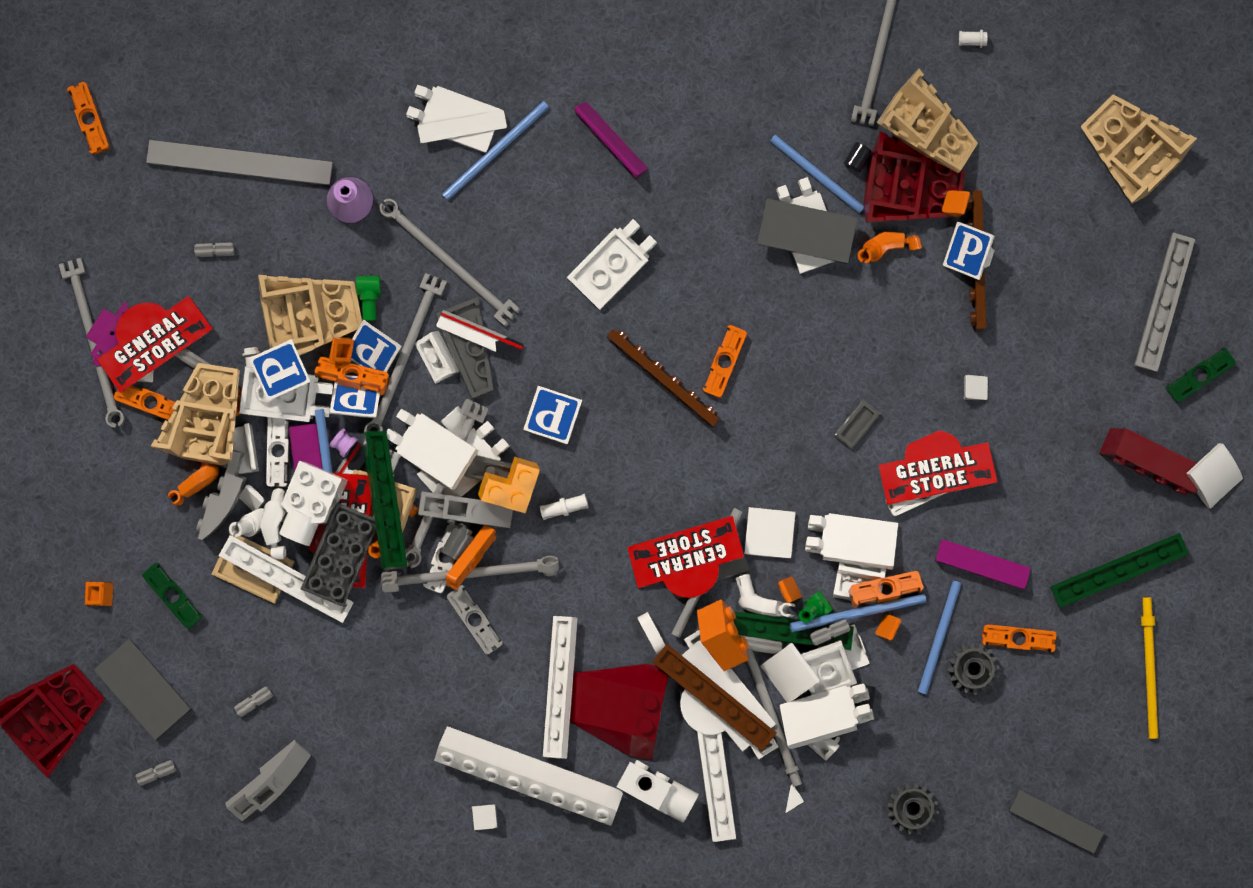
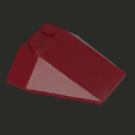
[570,664,669,760]

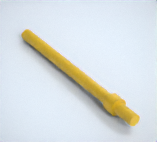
[1141,597,1158,739]

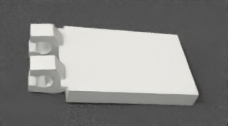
[406,85,502,153]
[776,177,835,274]
[567,219,657,310]
[239,366,333,422]
[387,409,479,490]
[417,421,510,497]
[805,513,898,570]
[780,684,874,749]

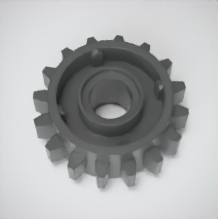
[947,643,1000,695]
[887,783,939,834]

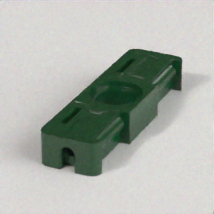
[1166,347,1236,403]
[142,563,203,629]

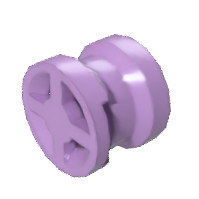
[329,428,358,458]

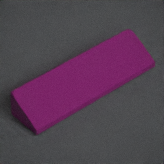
[575,102,648,179]
[289,424,322,472]
[935,539,1031,590]

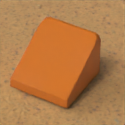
[942,191,970,217]
[329,337,354,363]
[777,576,802,603]
[85,582,113,606]
[875,614,901,641]

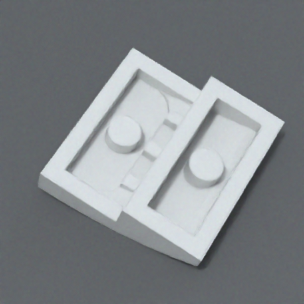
[1186,443,1243,509]
[833,562,886,605]
[760,643,820,702]

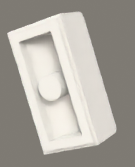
[414,331,459,384]

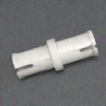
[540,494,589,520]

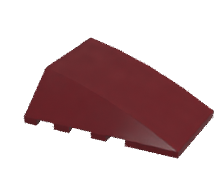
[863,131,966,223]
[0,664,105,779]

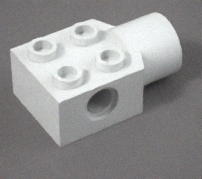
[279,461,348,546]
[617,760,699,823]

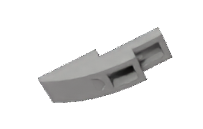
[196,450,247,540]
[418,491,513,528]
[225,740,311,821]

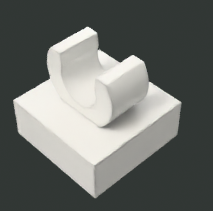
[808,736,840,761]

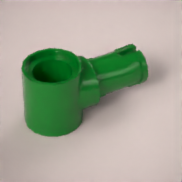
[356,275,381,321]
[799,590,834,623]

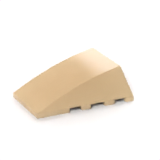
[877,69,978,173]
[1081,95,1197,204]
[258,275,362,356]
[151,363,240,466]

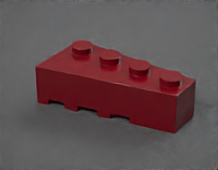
[1099,428,1197,495]

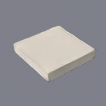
[744,507,795,559]
[801,641,857,695]

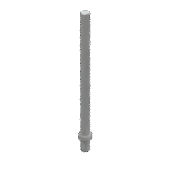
[747,650,802,787]

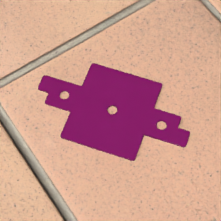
[86,301,128,367]

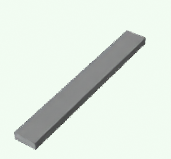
[146,140,333,186]

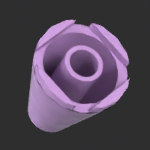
[327,177,373,223]

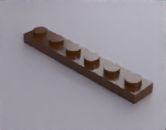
[967,190,986,332]
[607,329,719,428]
[652,644,777,751]

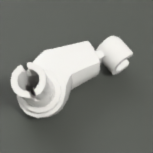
[260,488,286,559]
[229,508,286,537]
[735,574,795,617]

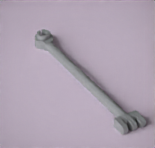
[850,0,896,127]
[380,199,521,327]
[59,258,125,428]
[364,273,447,432]
[405,399,488,568]
[381,556,559,592]

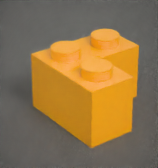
[478,457,540,513]

